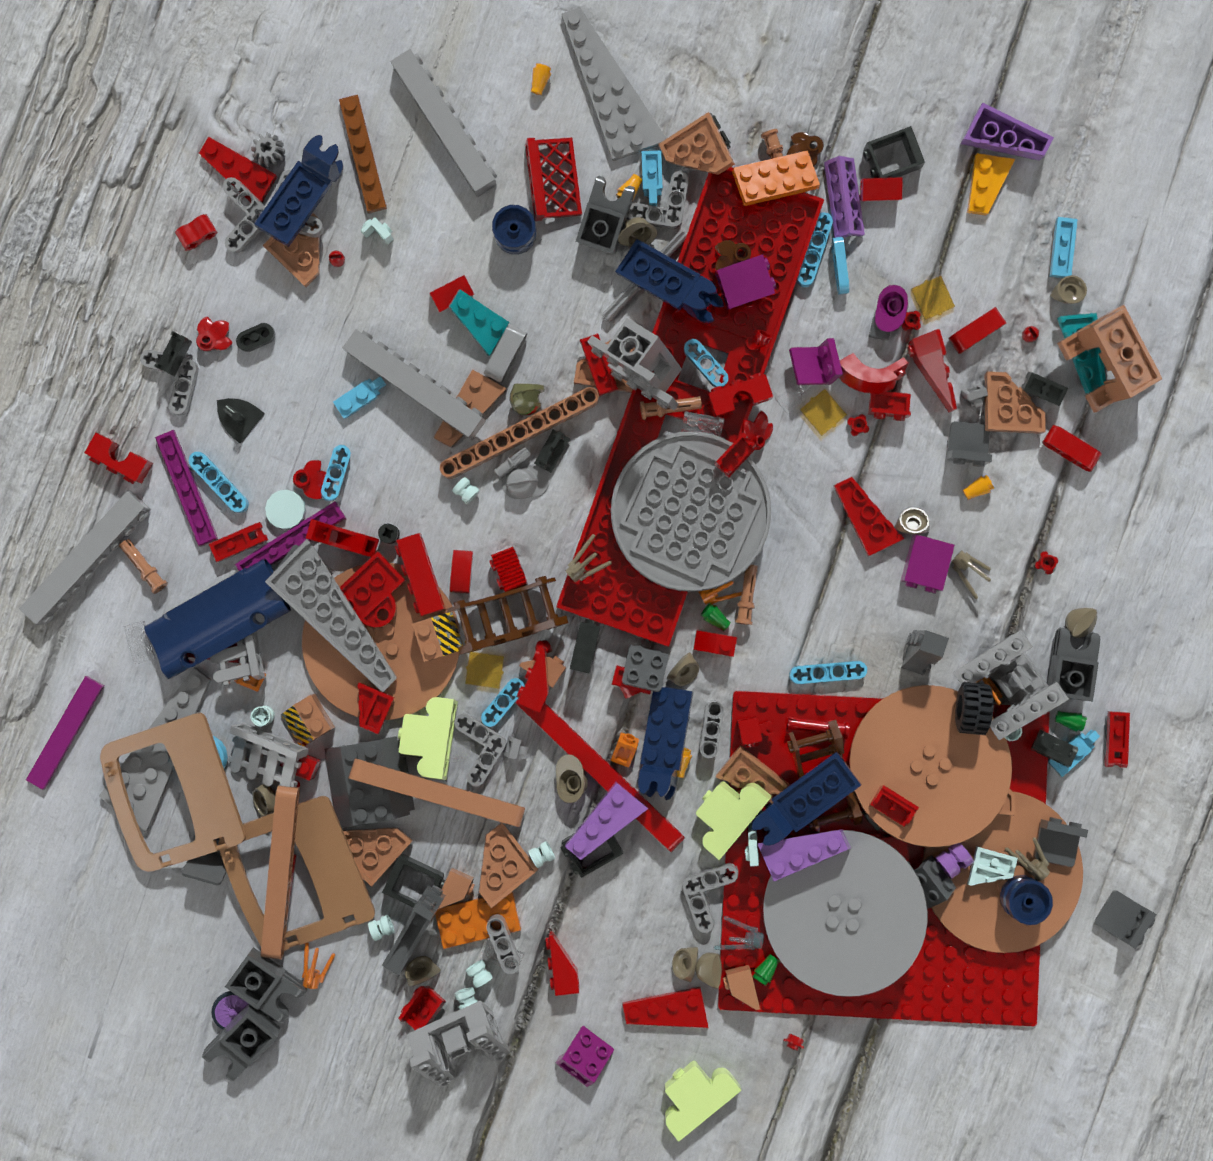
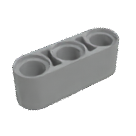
[484,324,528,383]
[699,700,724,759]
[487,914,520,974]

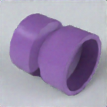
[935,843,974,879]

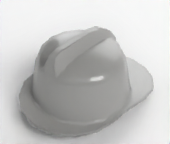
[502,466,549,499]

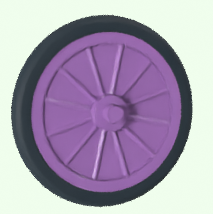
[211,991,248,1030]

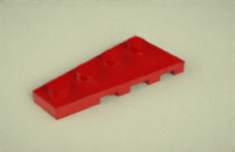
[199,136,277,203]
[833,477,904,556]
[622,987,709,1028]

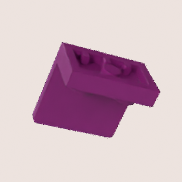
[789,338,843,385]
[555,1026,614,1087]

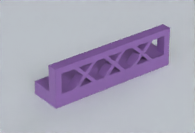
[824,156,865,238]

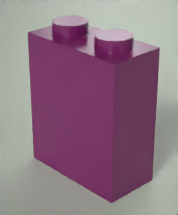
[715,254,776,310]
[901,534,955,594]

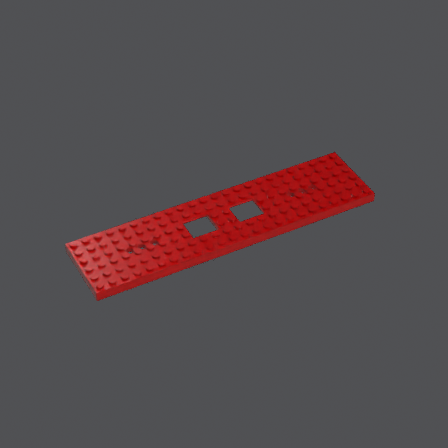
[556,167,825,647]

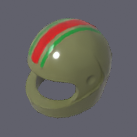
[509,384,545,415]

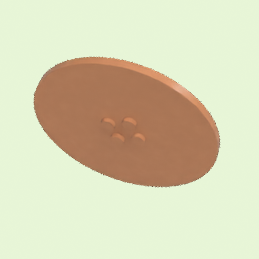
[302,563,461,720]
[849,685,1012,847]
[922,791,1083,953]

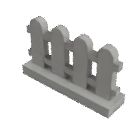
[210,631,265,686]
[228,723,309,787]

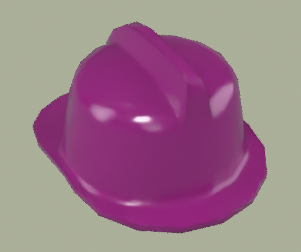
[875,285,909,332]

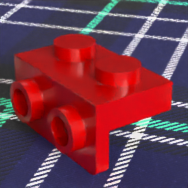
[868,392,911,421]
[398,986,446,1030]

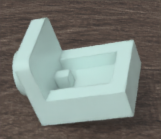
[361,217,394,244]

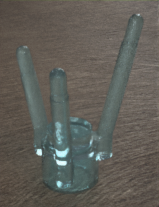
[713,916,764,950]

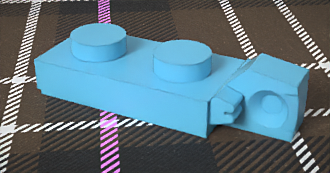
[641,150,663,206]
[333,376,386,419]
[1048,730,1100,777]

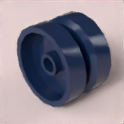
[492,205,537,255]
[1000,875,1053,925]

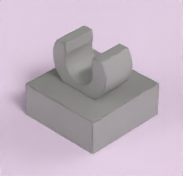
[961,384,988,408]
[504,736,528,760]

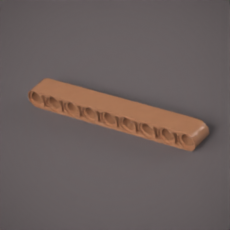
[440,387,599,479]
[349,758,525,827]
[261,786,300,960]

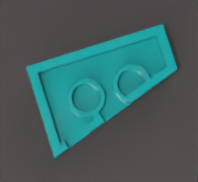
[449,290,510,356]

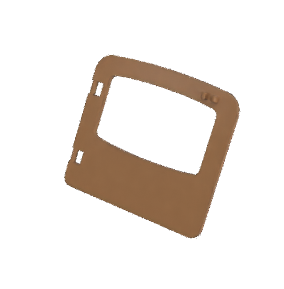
[100,713,246,872]
[218,796,375,951]

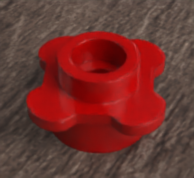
[901,311,921,331]
[847,414,870,436]
[1035,551,1058,574]
[783,1034,804,1051]

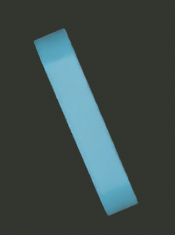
[831,237,849,295]
[684,339,728,388]
[321,445,351,501]
[481,678,525,727]

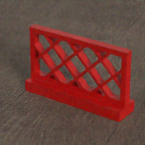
[525,137,582,221]

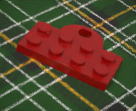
[340,551,406,627]

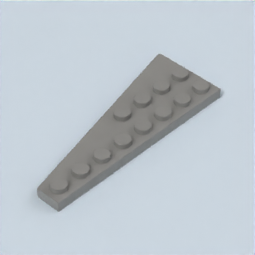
[562,7,666,162]
[265,539,397,692]
[99,668,211,831]

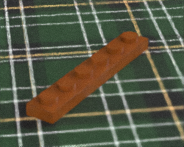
[339,94,387,214]

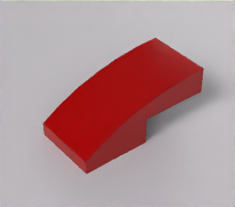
[450,550,473,594]

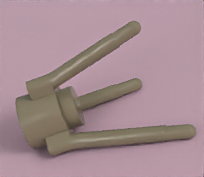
[565,534,612,583]
[951,550,991,599]
[1005,837,1050,881]

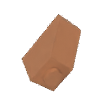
[519,656,566,688]
[438,868,475,909]
[723,965,760,1010]

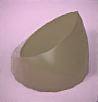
[1050,275,1087,304]
[894,508,930,535]
[1065,608,1097,638]
[667,652,699,687]
[252,784,275,817]
[672,947,698,983]
[696,952,722,989]
[405,956,441,986]

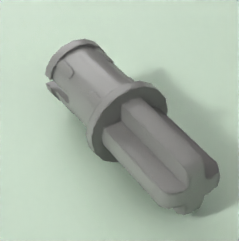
[494,446,531,479]

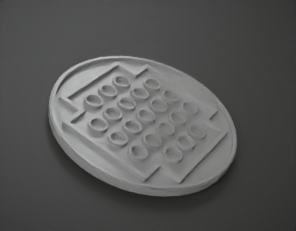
[611,431,771,592]
[763,830,928,996]

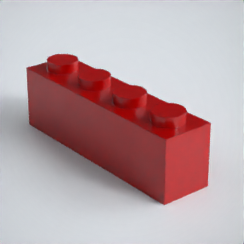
[395,533,446,617]

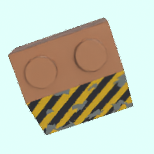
[412,612,463,662]
[281,694,335,746]

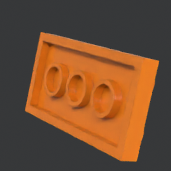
[732,151,820,206]
[435,891,521,949]

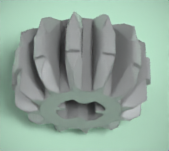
[251,132,285,168]

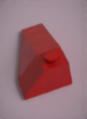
[907,329,957,413]

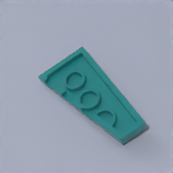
[1057,313,1106,394]

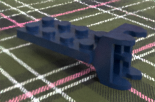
[254,135,344,247]
[615,239,724,323]
[638,687,694,800]
[752,751,862,846]

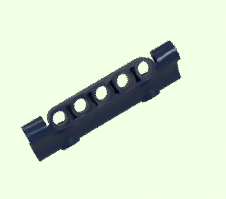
[144,558,291,679]

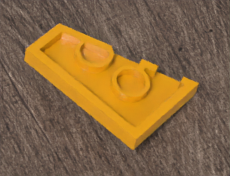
[967,153,1015,216]

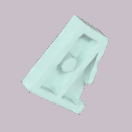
[745,822,759,866]
[967,846,1018,886]

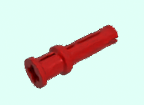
[787,717,849,740]

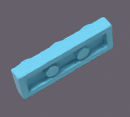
[1049,217,1078,278]

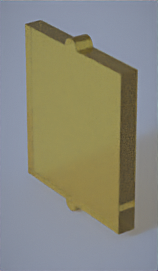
[911,276,955,320]
[800,389,847,436]
[465,652,504,689]

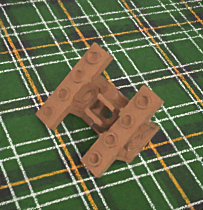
[1057,305,1162,413]

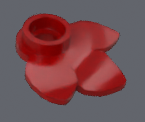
[196,317,232,351]
[743,410,773,450]
[293,460,332,499]

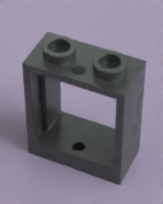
[863,126,925,178]
[570,619,600,674]
[560,834,623,878]
[382,853,445,908]

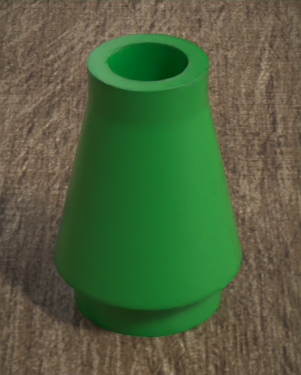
[701,603,731,631]
[1055,711,1087,732]
[752,954,780,986]

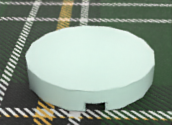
[265,490,306,529]

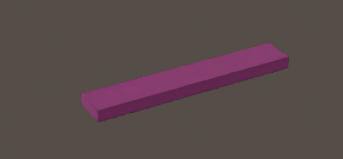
[155,430,218,547]
[235,501,346,571]
[26,676,105,790]

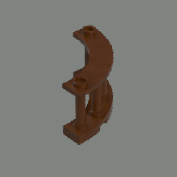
[447,576,568,655]
[787,720,862,834]

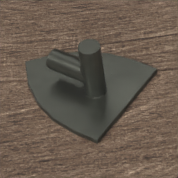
[217,398,265,444]

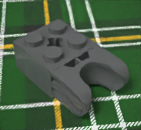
[575,175,635,255]
[1048,627,1101,702]
[225,947,307,1022]
[202,1004,280,1081]

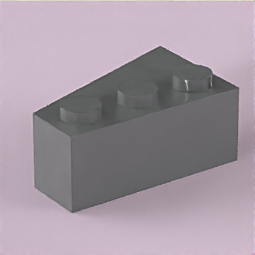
[901,630,949,675]

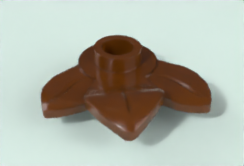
[786,132,824,167]
[715,240,751,270]

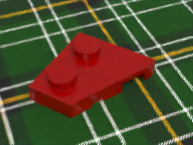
[357,682,395,734]

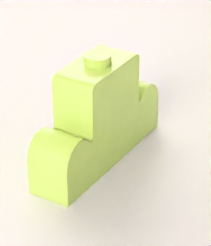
[398,697,458,780]
[696,781,772,860]
[665,1061,742,1142]

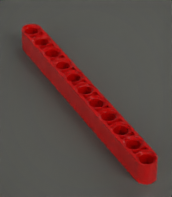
[515,699,685,852]

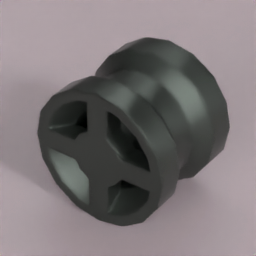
[378,523,400,544]

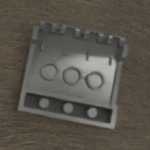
[324,736,415,827]

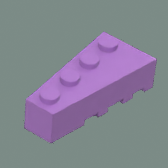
[960,103,1054,161]
[565,782,648,860]
[758,829,851,881]

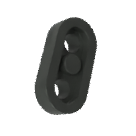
[236,323,275,352]

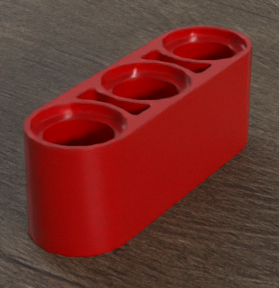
[948,307,1006,354]
[1042,425,1102,472]

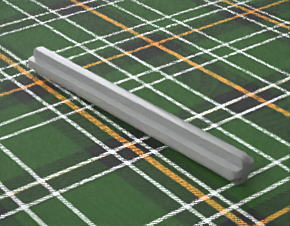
[602,231,686,322]

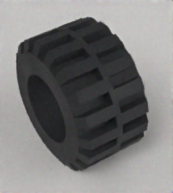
[955,682,993,735]

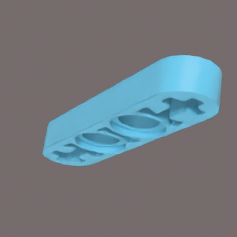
[796,212,833,287]
[189,452,249,513]
[789,661,867,684]

